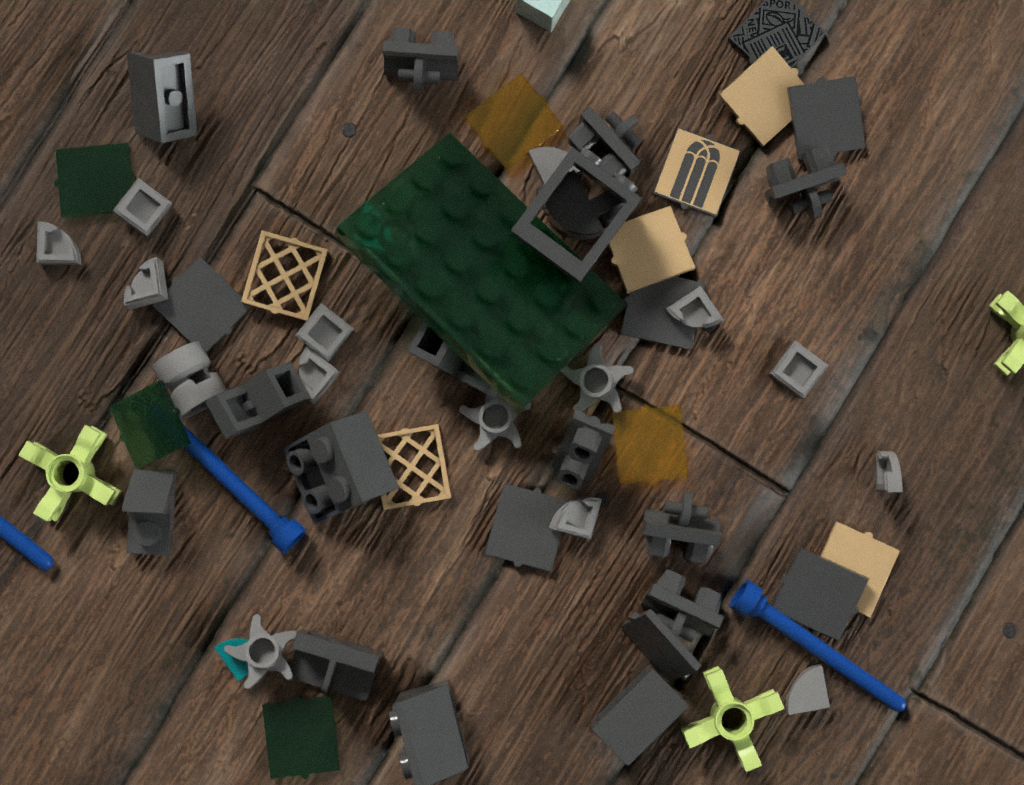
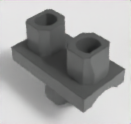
[382,28,459,95]
[568,107,642,178]
[764,145,847,220]
[551,410,616,490]
[643,491,722,564]
[640,570,724,642]

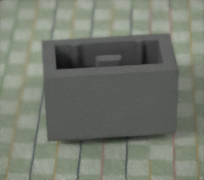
[282,410,399,525]
[389,679,469,785]

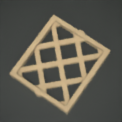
[241,230,328,321]
[377,424,451,510]

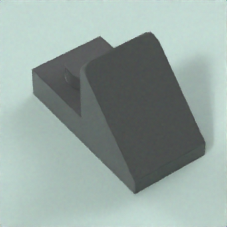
[122,469,177,555]

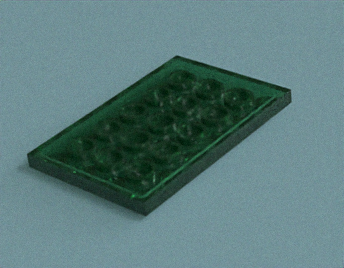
[334,133,628,414]

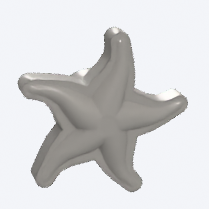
[561,343,634,413]
[459,391,532,451]
[224,614,297,690]

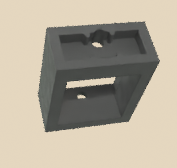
[510,147,642,284]

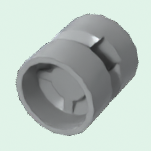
[151,341,227,419]

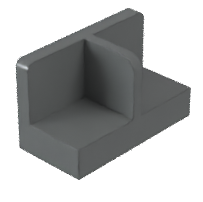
[127,51,197,143]
[290,628,383,701]
[590,664,688,765]

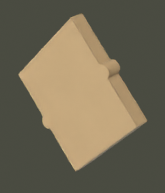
[718,46,804,147]
[603,206,695,293]
[820,522,900,618]

